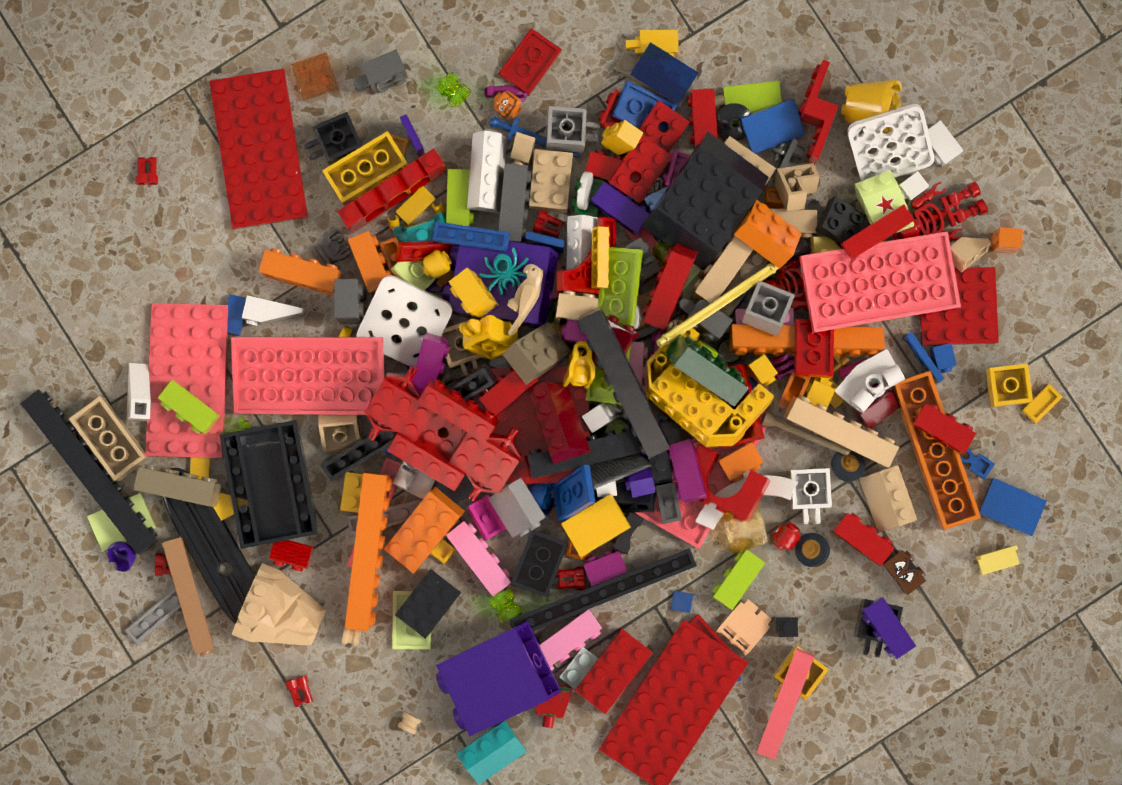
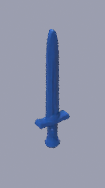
[490,117,581,157]

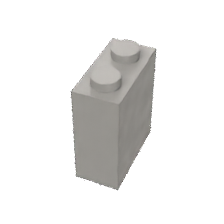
[488,478,546,538]

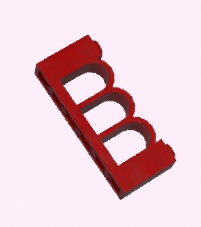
[337,148,447,234]

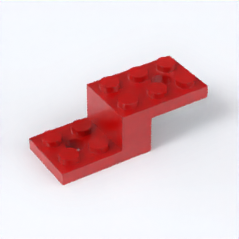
[798,60,838,165]
[608,100,689,203]

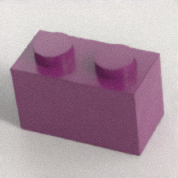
[583,549,628,587]

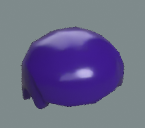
[107,541,136,572]

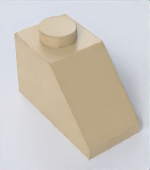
[510,132,535,167]
[950,237,991,273]

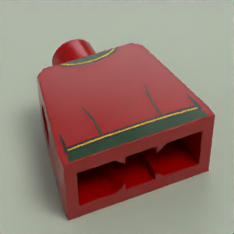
[536,685,573,728]

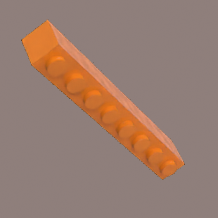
[729,324,885,357]

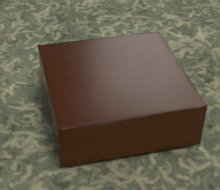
[434,270,454,288]

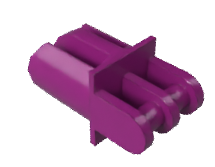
[770,353,794,380]

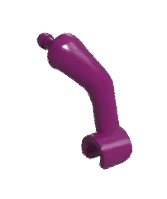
[484,85,528,102]

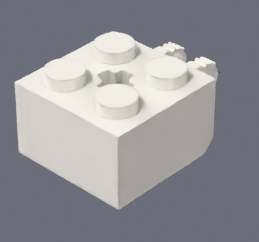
[789,468,832,524]

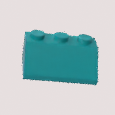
[456,720,527,785]

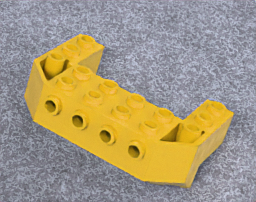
[644,328,774,447]

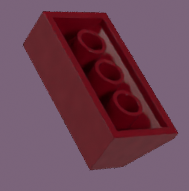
[528,382,591,464]

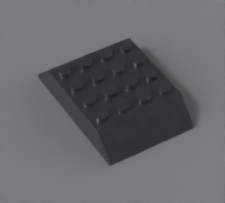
[641,131,769,270]
[220,420,318,549]

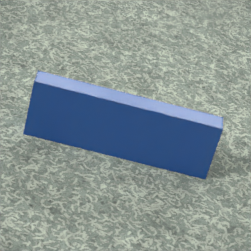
[903,331,944,384]

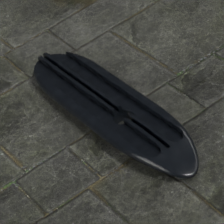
[163,468,255,624]

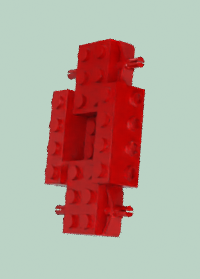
[364,365,522,501]

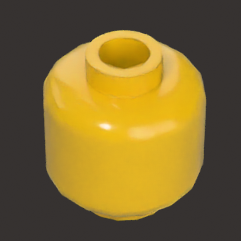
[422,250,452,279]

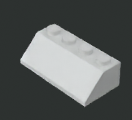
[467,130,507,214]
[566,215,597,296]

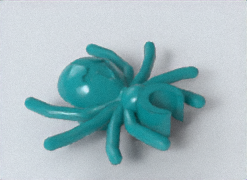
[479,248,529,295]

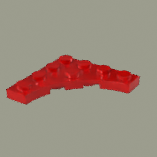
[557,217,616,295]

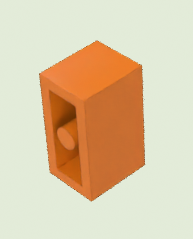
[989,227,1023,253]
[718,442,763,483]

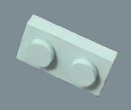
[559,647,598,689]

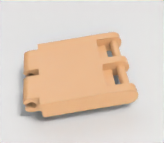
[716,599,772,656]

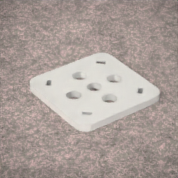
[847,104,934,181]
[356,275,453,368]

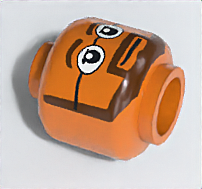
[493,90,522,119]

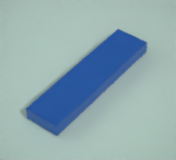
[432,221,510,252]

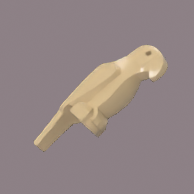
[507,264,543,335]

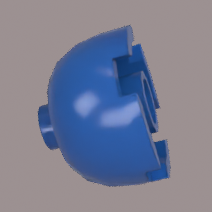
[528,483,554,520]

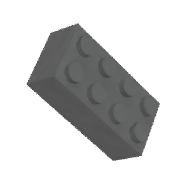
[498,163,532,243]

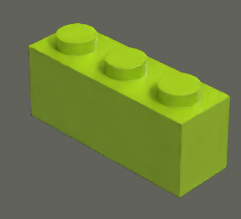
[446,169,474,226]
[158,380,220,434]
[712,549,765,610]

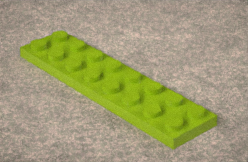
[586,247,643,405]

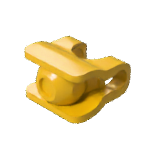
[563,341,595,389]

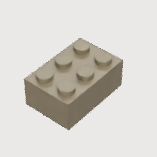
[502,322,572,385]

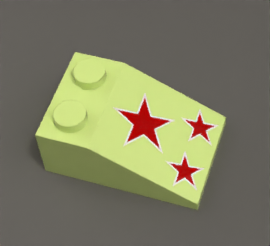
[855,170,914,233]

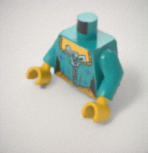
[387,201,446,242]

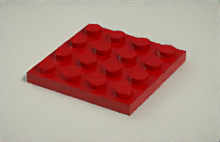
[920,267,999,346]

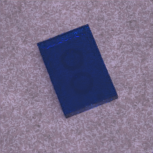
[630,42,699,105]

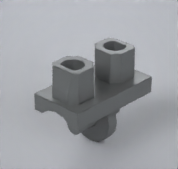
[771,139,805,172]

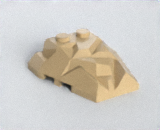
[232,563,326,646]

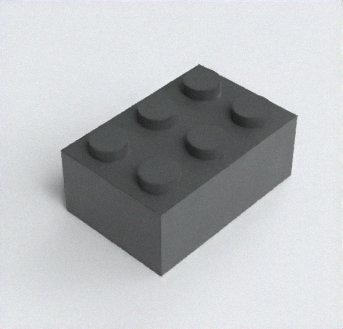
[334,279,366,324]

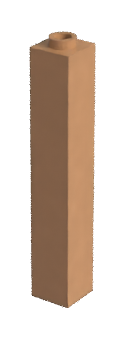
[162,537,215,656]

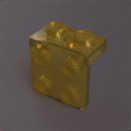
[721,506,768,553]

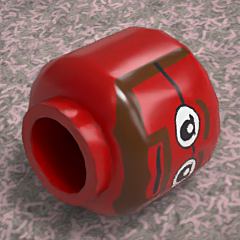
[772,521,801,551]

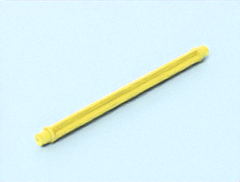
[656,263,779,348]

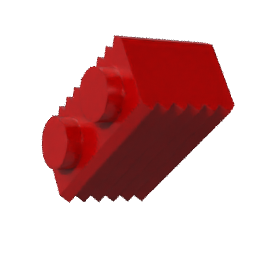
[269,540,314,572]

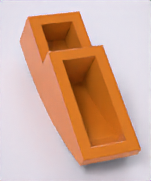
[778,372,811,409]

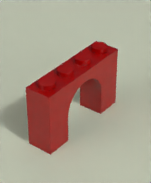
[696,444,770,523]

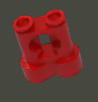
[135,157,159,185]
[532,210,565,239]
[155,553,171,576]
[557,566,585,590]
[285,675,313,707]

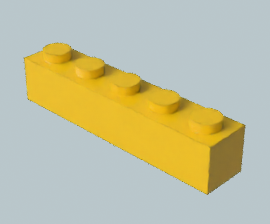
[591,226,610,289]

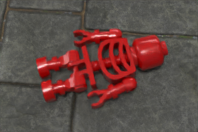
[893,181,988,240]
[754,251,809,310]

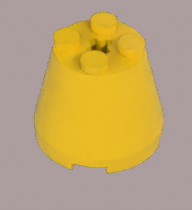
[841,79,902,133]

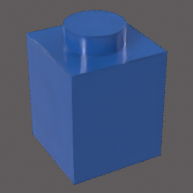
[930,343,957,374]

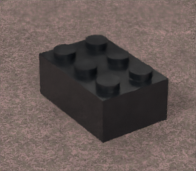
[511,530,568,598]
[395,569,461,639]

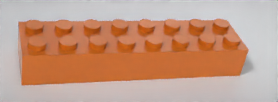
[891,371,981,530]
[345,471,392,631]

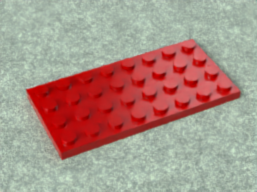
[209,68,309,230]
[599,619,749,785]

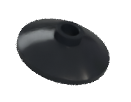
[716,103,751,141]

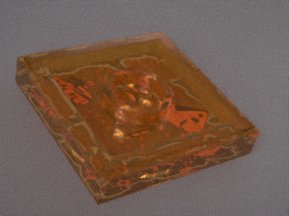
[291,52,339,101]

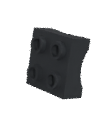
[815,196,866,249]
[611,512,644,554]

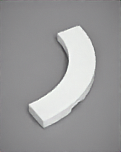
[695,475,798,530]

